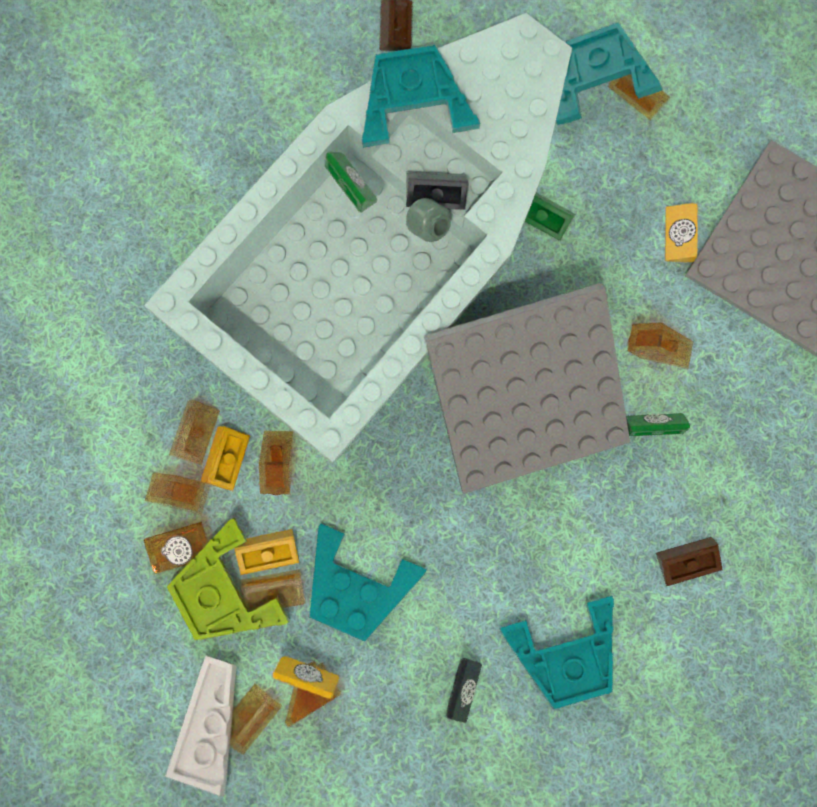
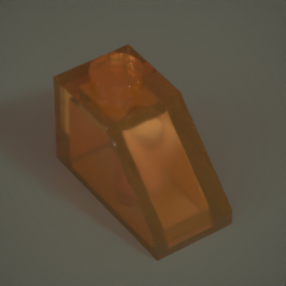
[627,322,693,369]
[259,431,293,495]
[145,473,210,516]
[285,660,342,728]

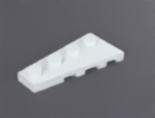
[165,656,237,796]

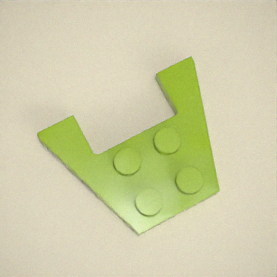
[167,517,290,640]

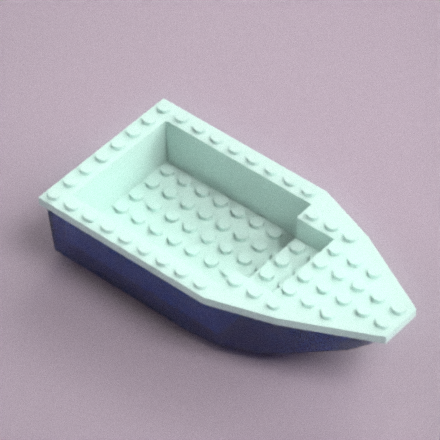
[144,13,572,464]

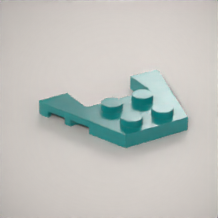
[556,22,663,125]
[362,45,480,148]
[309,523,427,642]
[499,595,614,709]

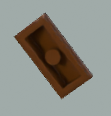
[379,0,413,51]
[656,537,723,587]

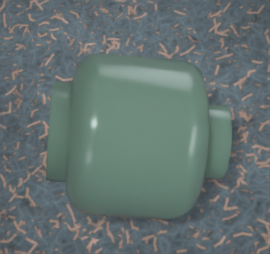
[406,198,451,242]

